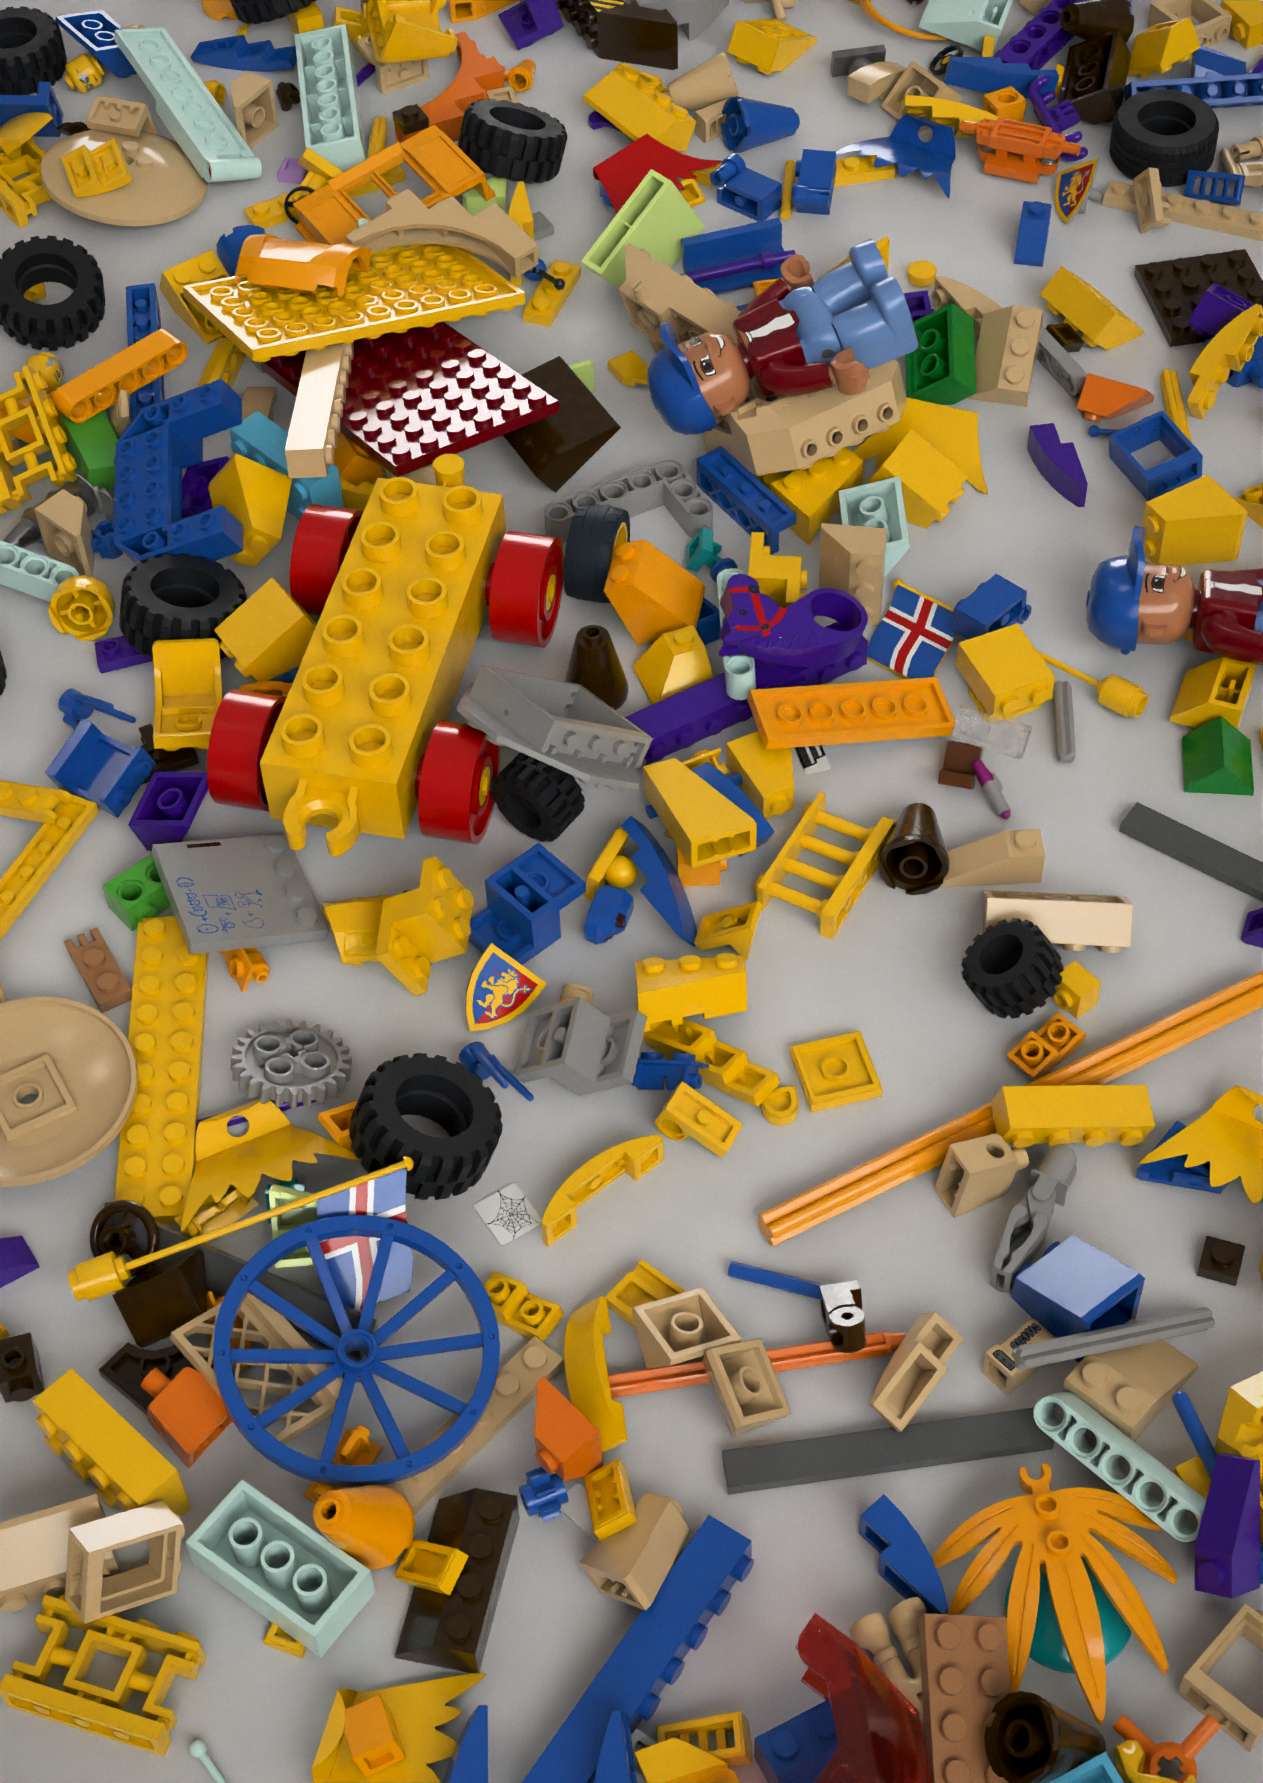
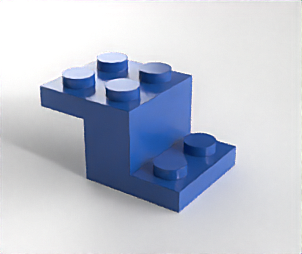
[468,843,586,965]

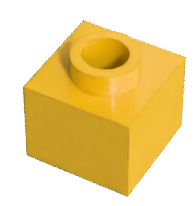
[1051,960,1101,1019]

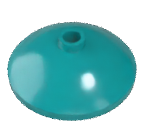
[1004,1557,1132,1673]

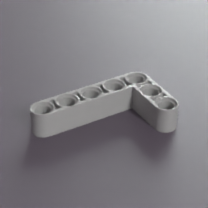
[544,460,713,543]

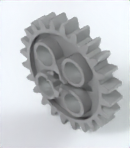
[230,1019,352,1109]

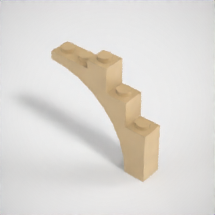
[346,188,538,278]

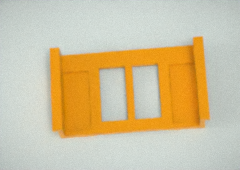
[293,124,496,245]

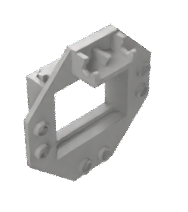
[456,665,653,791]

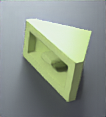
[462,176,509,216]

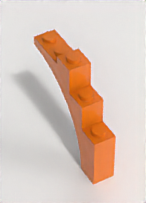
[394,31,507,143]

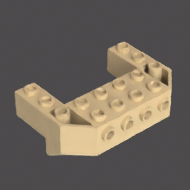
[703,359,907,476]

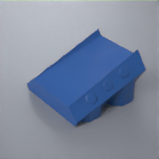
[1191,44,1246,78]

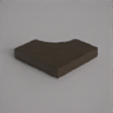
[99,1343,213,1415]

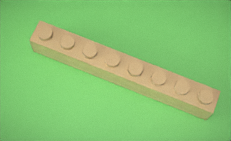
[285,342,354,478]

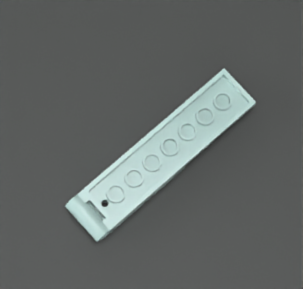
[114,27,262,183]

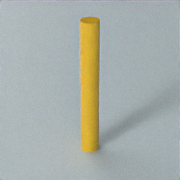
[780,160,796,220]

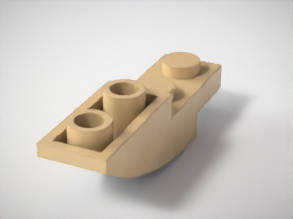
[932,276,1002,337]

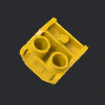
[321,895,391,966]

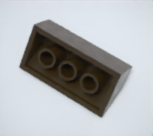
[1058,29,1131,125]
[395,1488,520,1674]

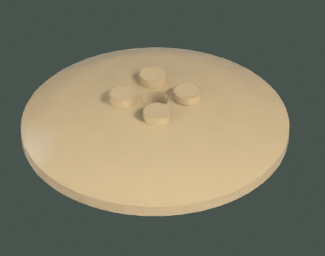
[40,130,208,227]
[0,997,138,1187]

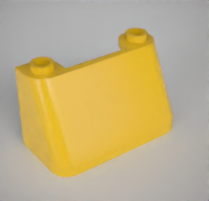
[366,0,458,64]

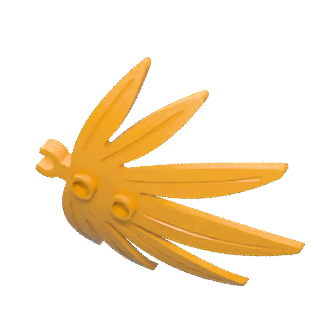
[932,1463,1177,1725]

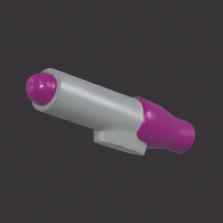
[972,760,1011,819]

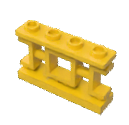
[0,138,52,228]
[0,364,77,511]
[0,1595,206,1757]

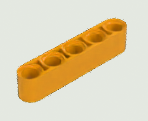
[52,329,188,424]

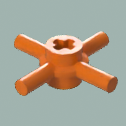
[1112,1714,1222,1783]

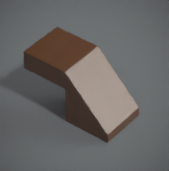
[938,740,984,790]

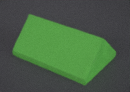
[60,411,119,491]

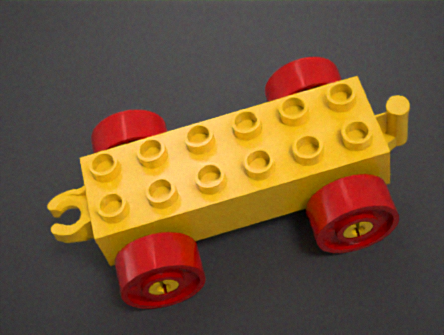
[207,454,564,857]

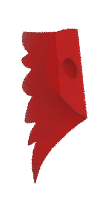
[593,134,722,213]

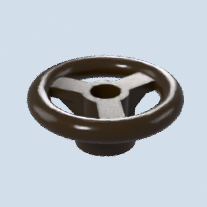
[90,1200,160,1277]

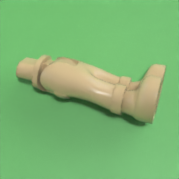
[849,1597,927,1745]

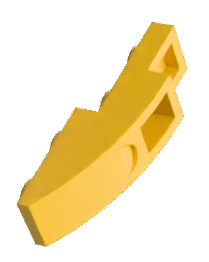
[1187,304,1263,419]

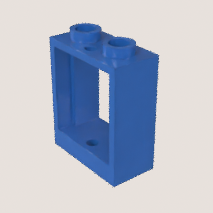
[1109,410,1203,501]

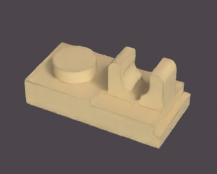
[1133,167,1172,233]

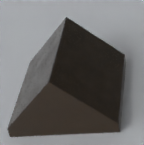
[112,1249,207,1348]

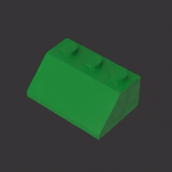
[905,303,976,405]

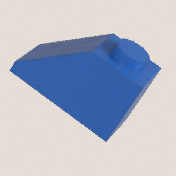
[1014,201,1052,267]

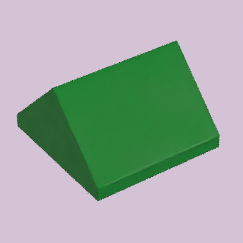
[1181,716,1254,796]

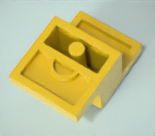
[748,532,808,608]
[375,856,474,996]

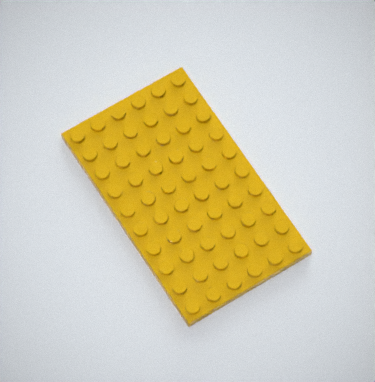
[183,244,525,362]

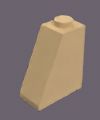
[578,1492,691,1611]

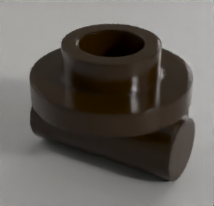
[276,82,301,111]

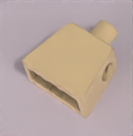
[934,1134,1029,1218]

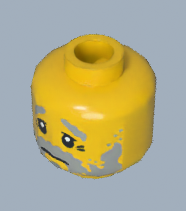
[26,352,64,394]

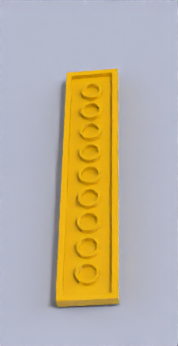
[114,916,209,1224]

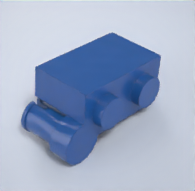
[791,149,837,215]
[710,153,782,222]
[953,574,1032,640]

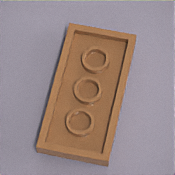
[918,1613,1011,1783]

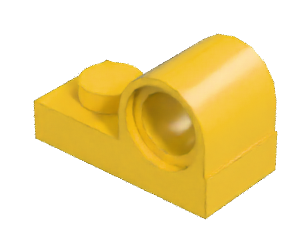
[655,1081,743,1157]

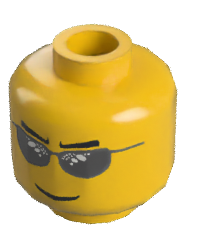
[64,54,104,94]

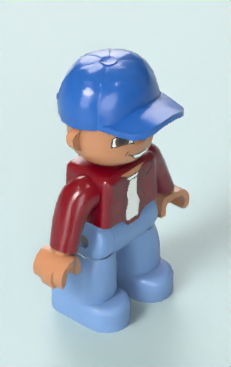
[647,239,918,435]
[1086,526,1263,665]

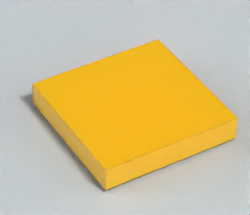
[789,1030,882,1113]

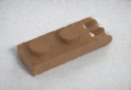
[63,927,132,1013]

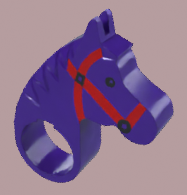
[718,574,868,667]

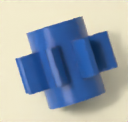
[90,521,123,559]
[519,1467,569,1523]

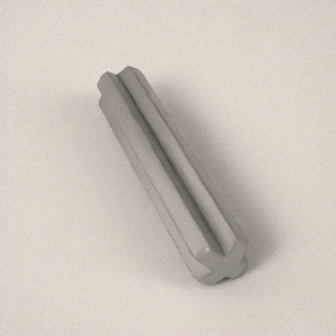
[1053,681,1076,763]

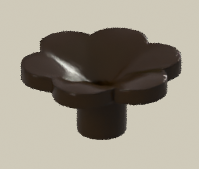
[57,122,91,136]

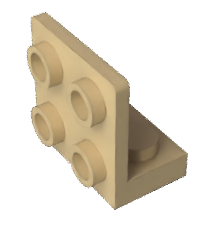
[357,35,429,95]
[85,96,159,137]

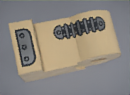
[982,1319,1056,1396]

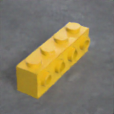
[991,1085,1155,1148]

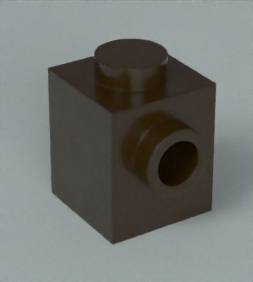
[0,1332,45,1403]

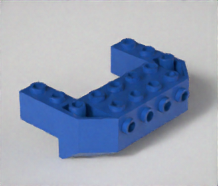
[112,378,243,564]

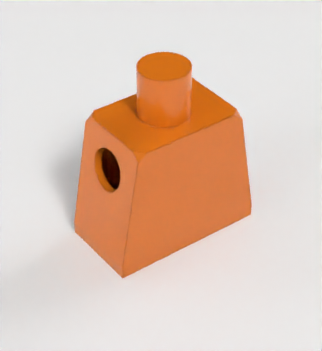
[140,1366,232,1468]

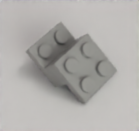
[513,997,647,1096]

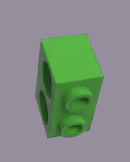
[102,854,171,931]

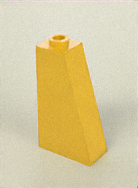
[643,758,757,869]

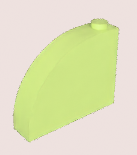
[581,169,705,287]

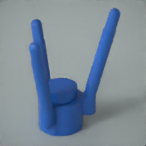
[58,688,136,729]
[458,1042,534,1101]

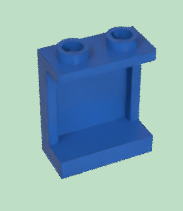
[0,82,64,137]
[44,718,156,818]

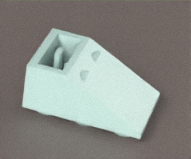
[919,0,1013,52]

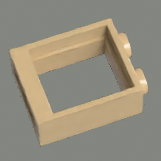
[1147,0,1232,54]
[65,1500,185,1624]
[1177,1603,1263,1752]

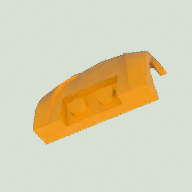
[234,234,371,297]

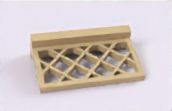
[170,1293,342,1444]

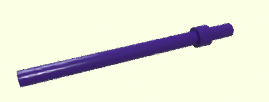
[680,249,796,283]

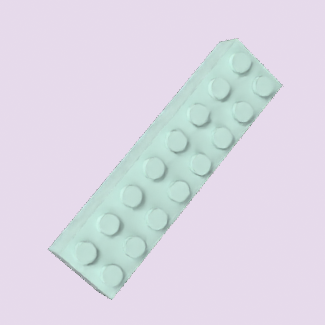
[294,24,367,171]

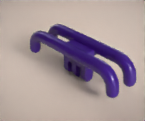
[1028,74,1088,162]

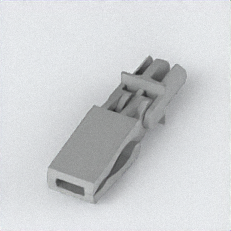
[990,1144,1077,1293]

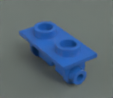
[631,1052,709,1091]

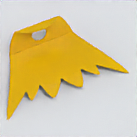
[853,397,988,494]
[1139,1085,1263,1204]
[181,1098,361,1232]
[311,1673,487,1783]

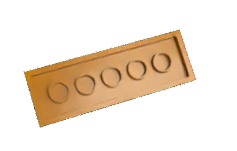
[747,677,958,749]

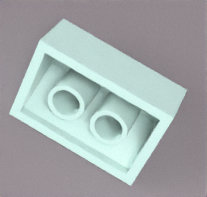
[838,476,910,576]

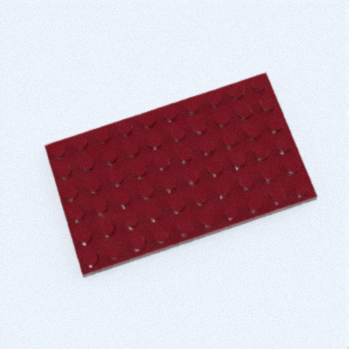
[260,322,560,477]

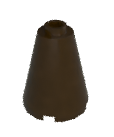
[1061,0,1134,43]
[564,625,629,710]
[878,803,949,895]
[984,1691,1106,1783]

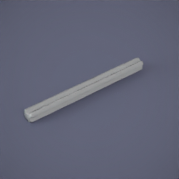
[1012,1307,1215,1370]

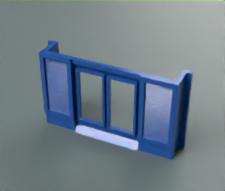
[681,218,785,311]

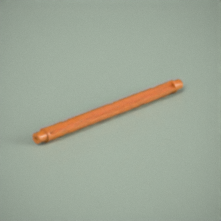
[608,1331,905,1398]

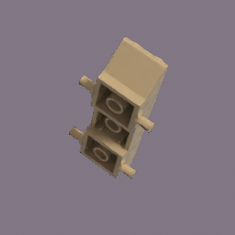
[618,244,779,405]

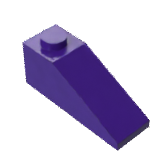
[1195,1453,1260,1599]

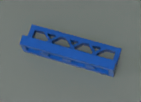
[696,446,796,555]

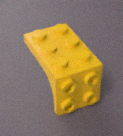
[152,638,223,751]

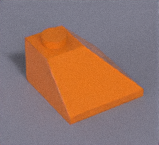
[1076,373,1155,423]
[534,1377,603,1482]

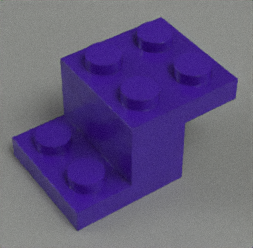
[498,0,564,50]

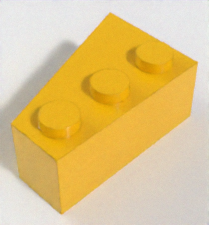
[771,447,864,545]
[635,953,747,1032]

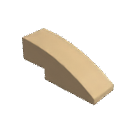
[847,61,907,104]
[869,1311,964,1432]

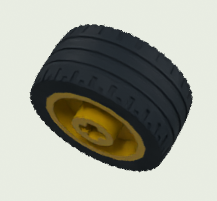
[563,504,630,603]

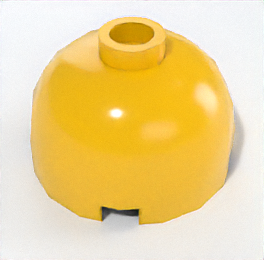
[48,575,115,641]

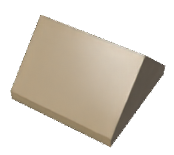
[632,1287,742,1369]
[702,1338,791,1438]

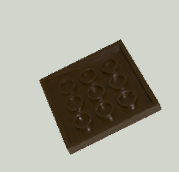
[1134,249,1263,347]

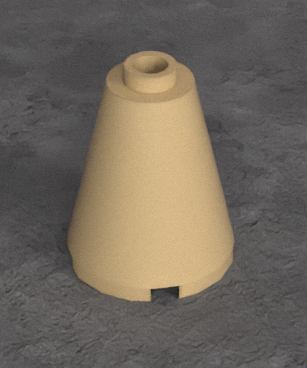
[664,52,739,111]

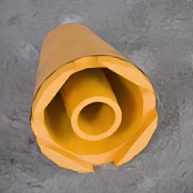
[313,1484,416,1570]

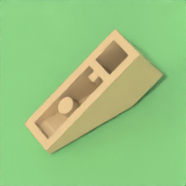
[939,829,1045,888]

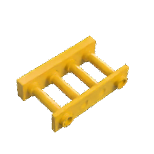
[754,792,895,940]

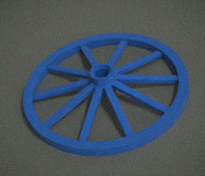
[213,1215,500,1488]

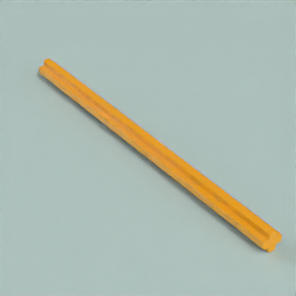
[758,970,1263,1246]

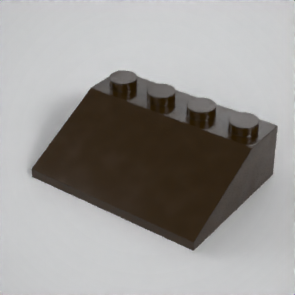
[503,356,621,493]

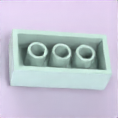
[185,1479,376,1658]

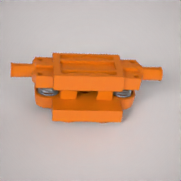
[960,117,1081,184]

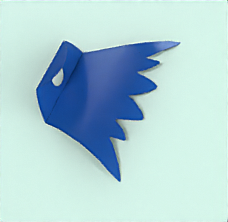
[836,113,956,198]

